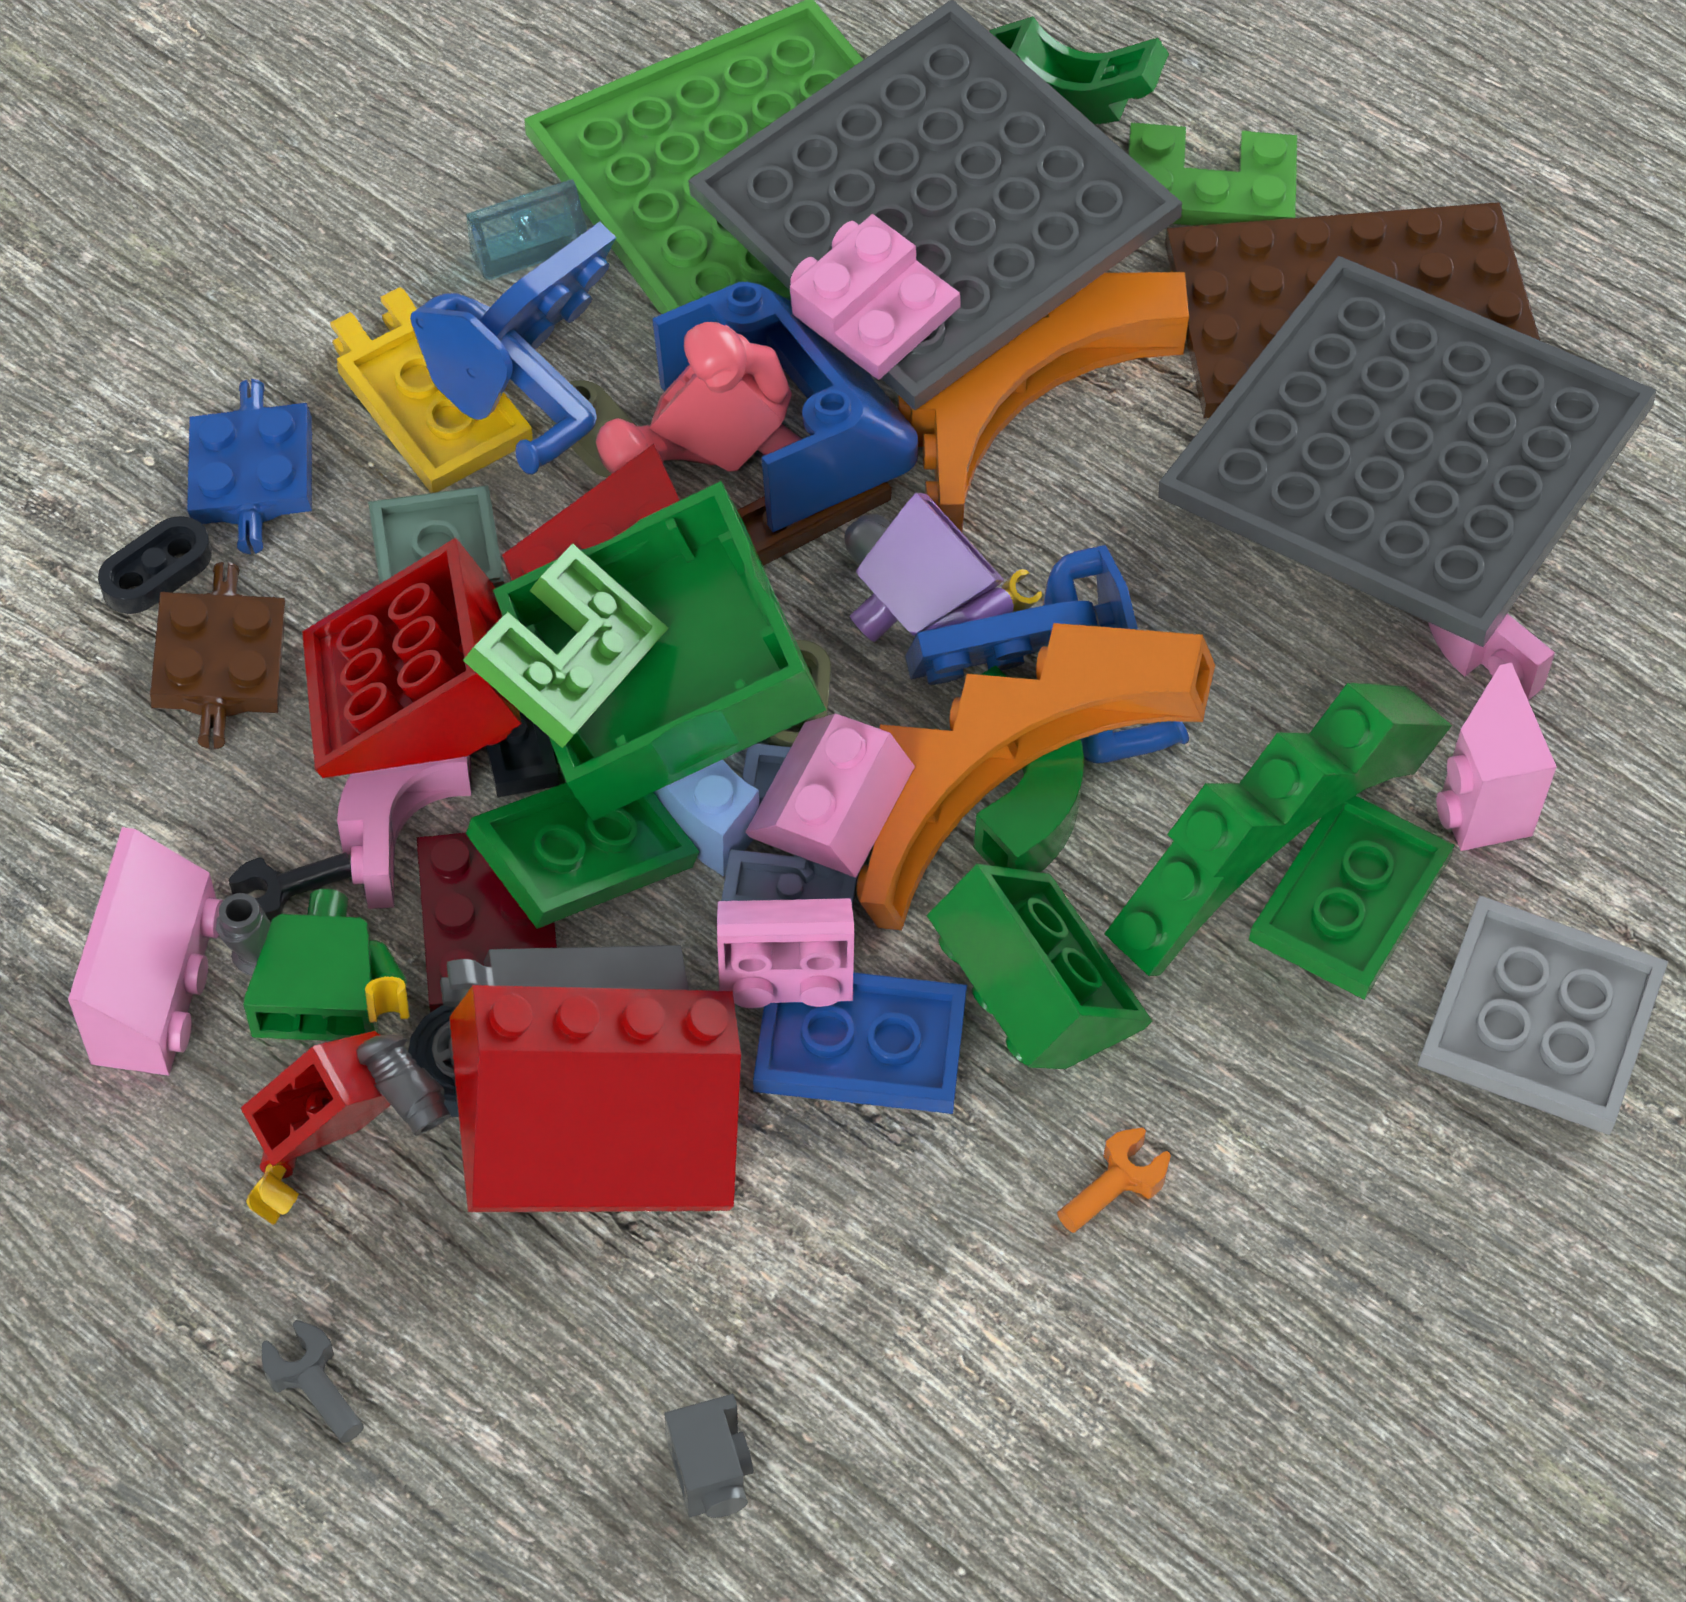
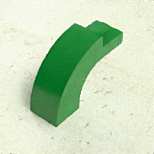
[989,16,1169,125]

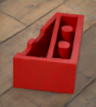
[502,444,680,581]

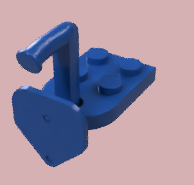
[410,222,617,475]
[905,545,1189,763]

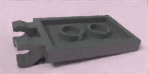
[440,945,689,1066]

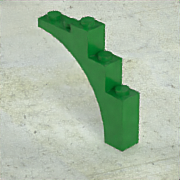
[1104,683,1452,977]

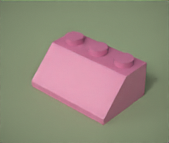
[68,827,223,1076]

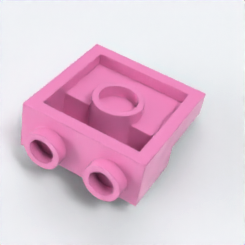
[790,214,960,380]

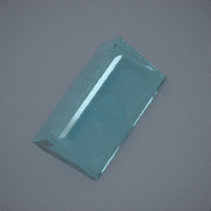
[466,179,587,280]

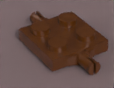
[150,562,286,749]

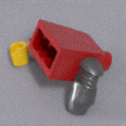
[240,1031,451,1225]

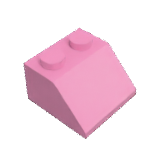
[1436,663,1557,851]
[745,713,915,878]

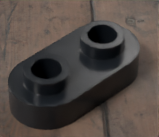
[98,516,212,614]

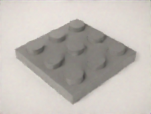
[1417,895,1668,1135]

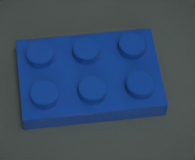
[753,973,967,1114]

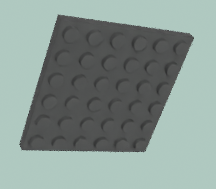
[688,0,1182,410]
[1158,256,1656,647]

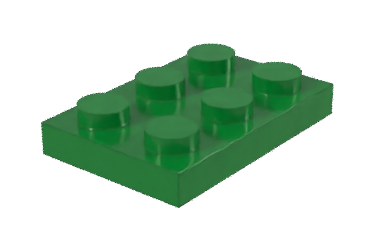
[466,783,700,929]
[1249,795,1455,1000]

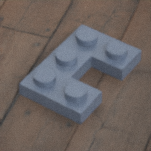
[721,744,858,911]

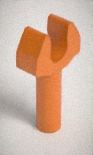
[1057,1128,1171,1233]

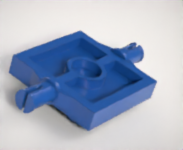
[187,379,312,554]

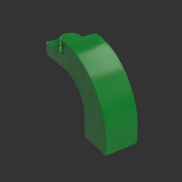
[973,665,1084,872]

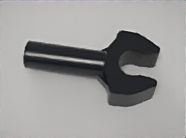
[228,852,352,923]

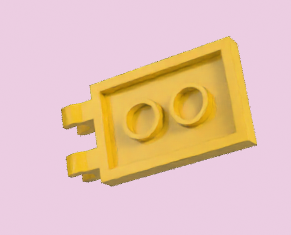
[330,287,533,493]

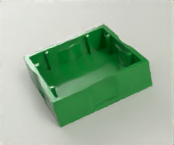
[493,481,826,821]

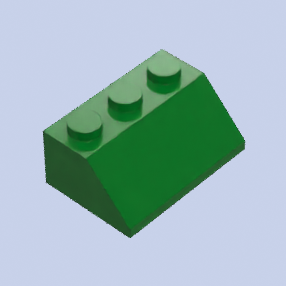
[926,864,1153,1069]

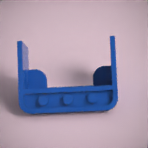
[652,282,918,532]

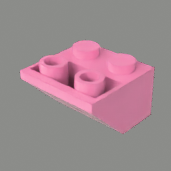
[717,898,854,1008]

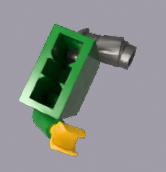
[216,889,410,1041]

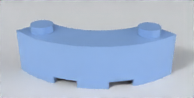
[653,759,759,877]

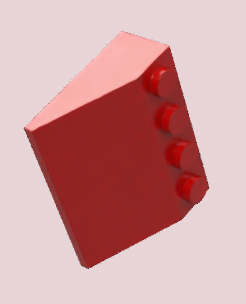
[302,538,522,778]
[449,985,741,1212]

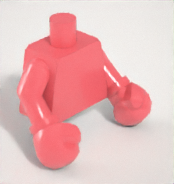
[596,322,802,474]

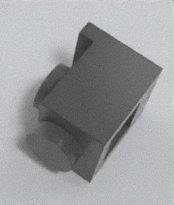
[664,1394,754,1518]

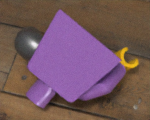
[844,493,1042,642]

